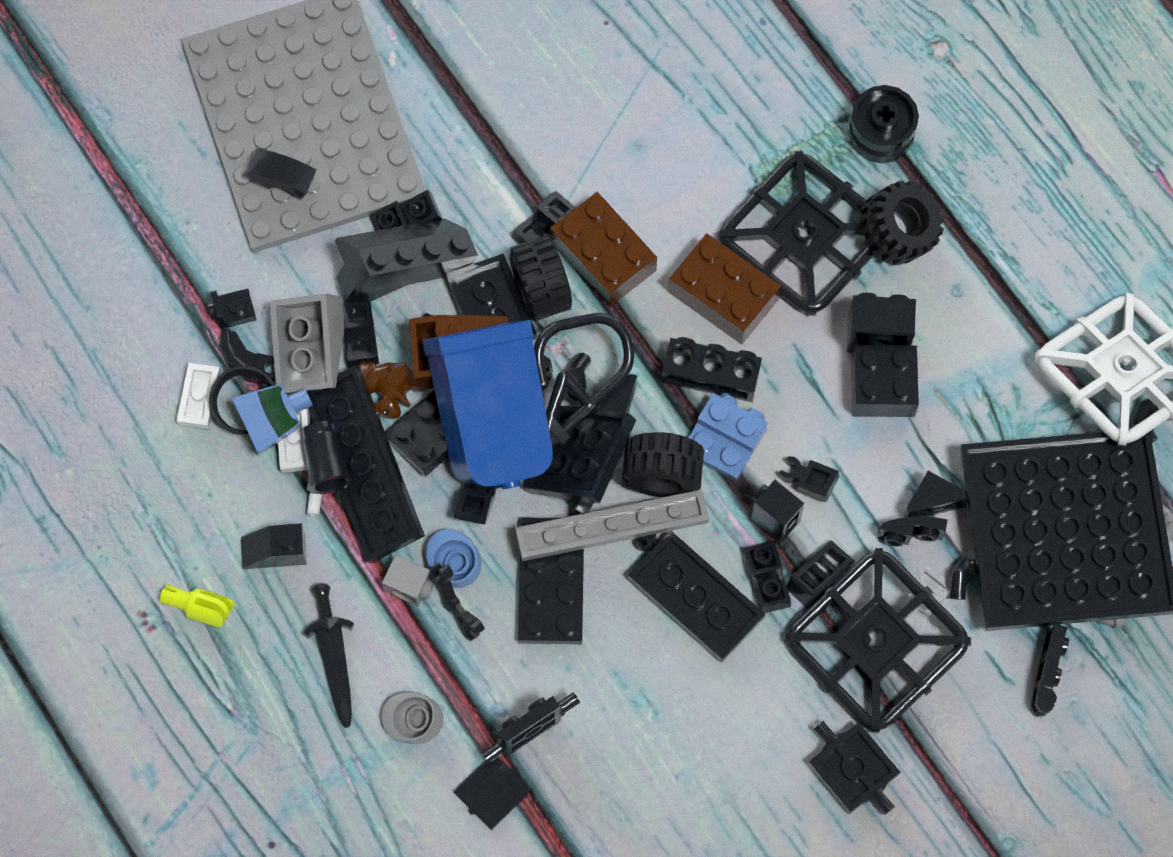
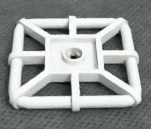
[1035,293,1173,446]

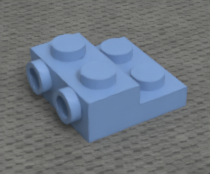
[689,393,768,482]

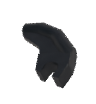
[220,329,276,384]

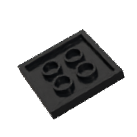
[523,406,636,504]

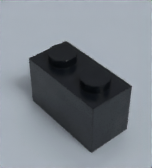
[751,479,805,545]

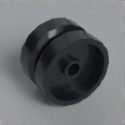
[848,85,919,164]

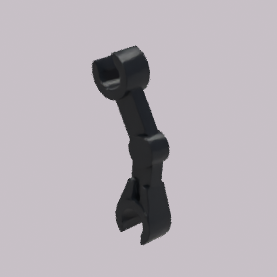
[430,563,485,641]

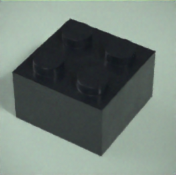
[846,292,916,353]
[851,345,919,417]

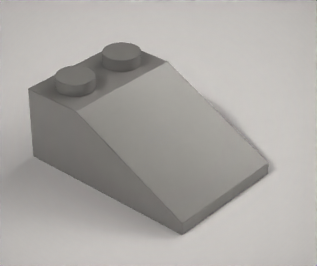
[270,294,345,394]

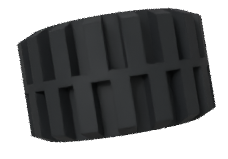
[858,180,944,265]
[509,236,572,321]
[622,432,704,497]

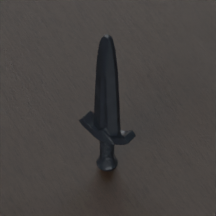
[303,583,354,728]

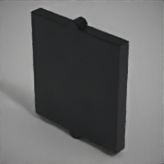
[453,757,532,831]

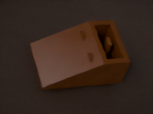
[409,315,509,390]

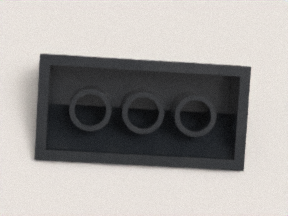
[335,218,478,295]

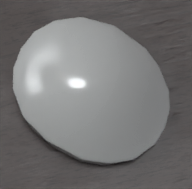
[381,692,444,744]

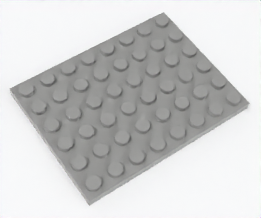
[181,0,426,253]

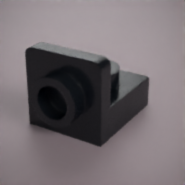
[207,288,257,329]

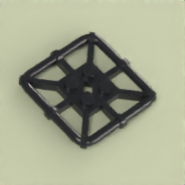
[716,150,874,316]
[784,548,971,733]

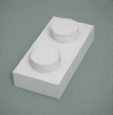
[177,363,221,429]
[278,408,310,473]

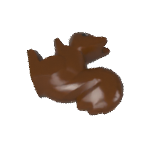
[355,361,424,419]

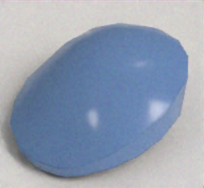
[426,529,482,588]

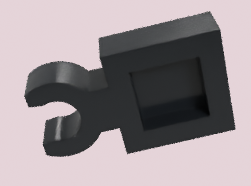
[779,456,840,502]

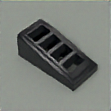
[786,540,855,608]

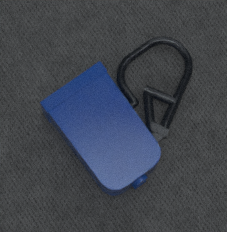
[422,313,634,489]

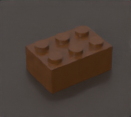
[550,191,657,308]
[668,233,781,345]

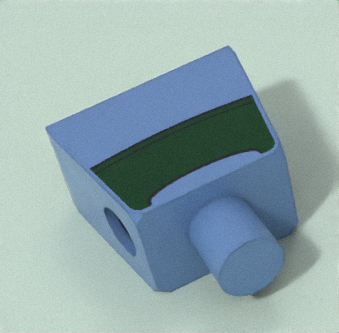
[232,384,313,455]

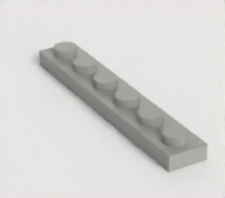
[515,490,709,561]

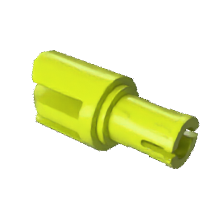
[160,584,235,629]

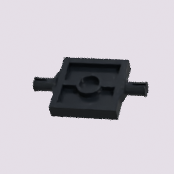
[481,692,581,764]
[808,721,901,815]

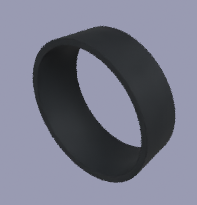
[209,366,275,435]

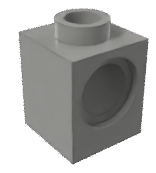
[382,555,434,607]

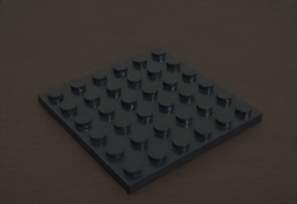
[960,432,1173,631]

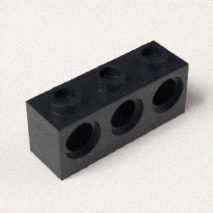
[661,337,762,403]

